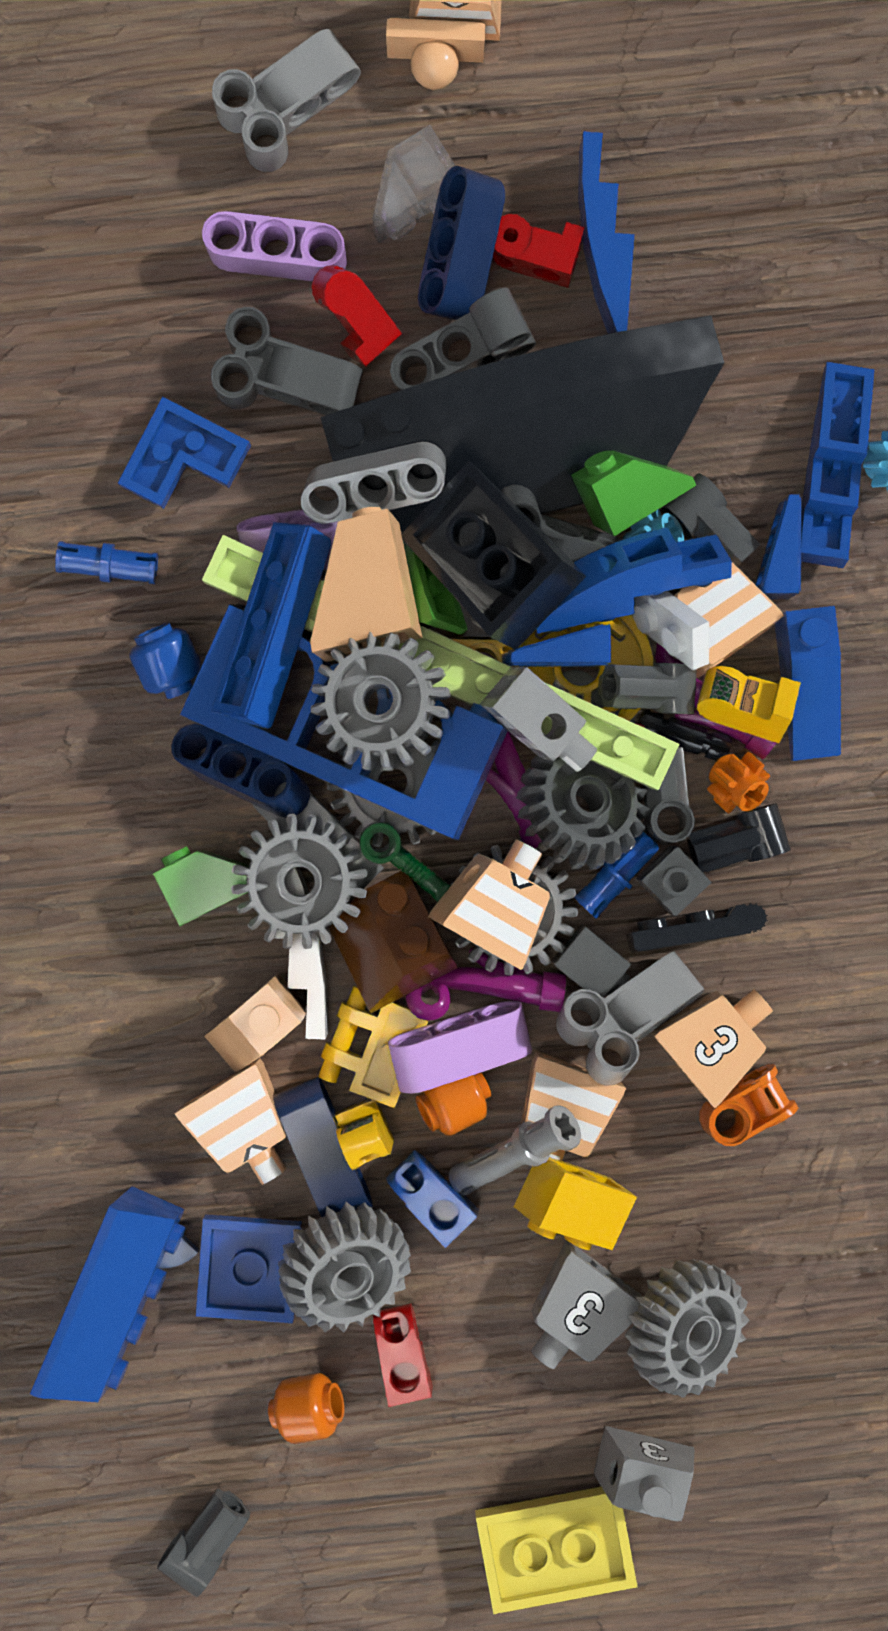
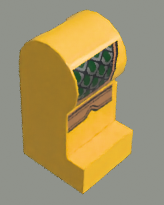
[697,666,801,743]
[335,1099,394,1170]

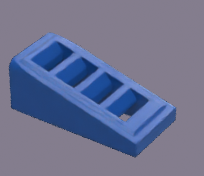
[755,494,801,600]
[502,624,611,667]

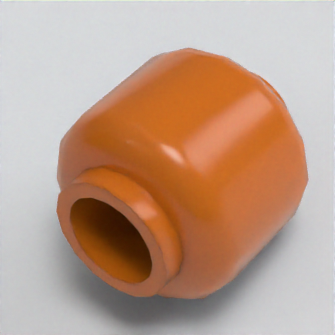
[415,1073,491,1136]
[268,1373,345,1444]

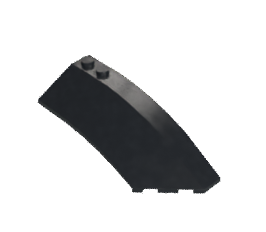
[320,315,724,540]

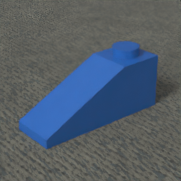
[775,606,841,761]

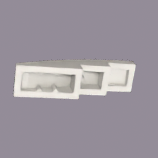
[274,867,328,1039]

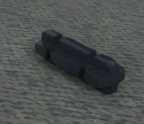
[638,709,732,761]

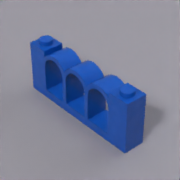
[180,605,508,840]

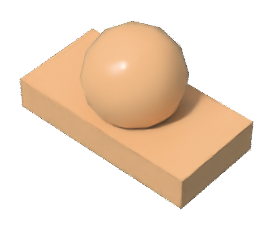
[386,18,485,91]

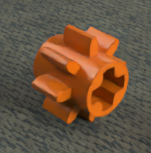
[707,752,770,814]

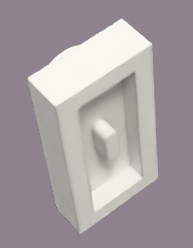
[633,591,709,670]

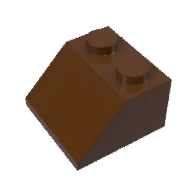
[329,871,458,1013]

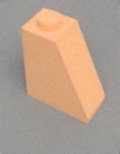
[310,507,422,662]
[204,972,307,1073]

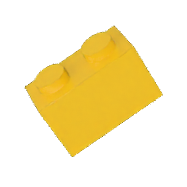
[513,1157,637,1250]

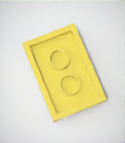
[475,1487,637,1614]

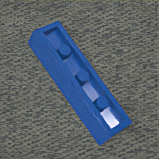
[211,522,331,728]

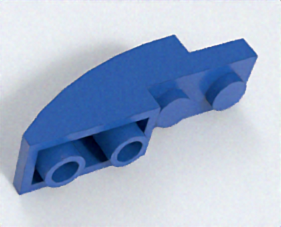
[536,527,732,634]

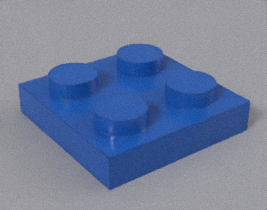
[196,1214,302,1323]

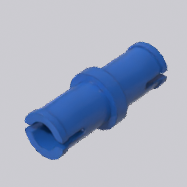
[55,541,158,584]

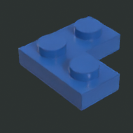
[118,396,251,509]

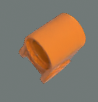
[699,1064,799,1146]

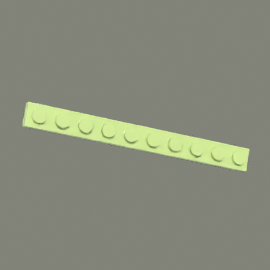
[202,535,680,791]

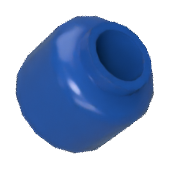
[129,623,202,699]

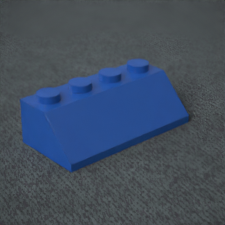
[30,1186,186,1402]

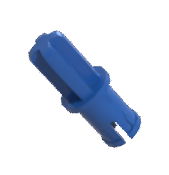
[574,832,659,919]

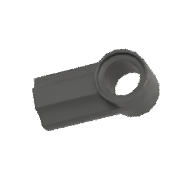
[662,473,760,566]
[598,663,697,714]
[643,747,695,845]
[157,1488,251,1597]

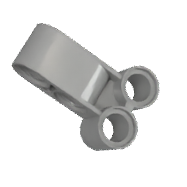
[212,29,361,172]
[556,951,705,1085]

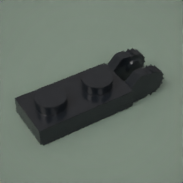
[626,903,768,953]

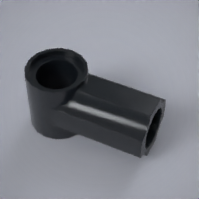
[687,803,791,873]

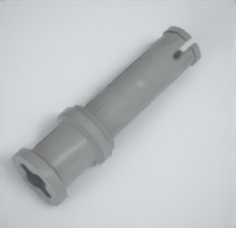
[449,1105,581,1196]

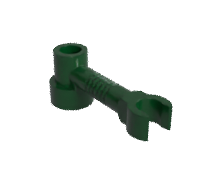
[360,822,451,902]

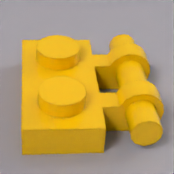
[318,986,428,1108]

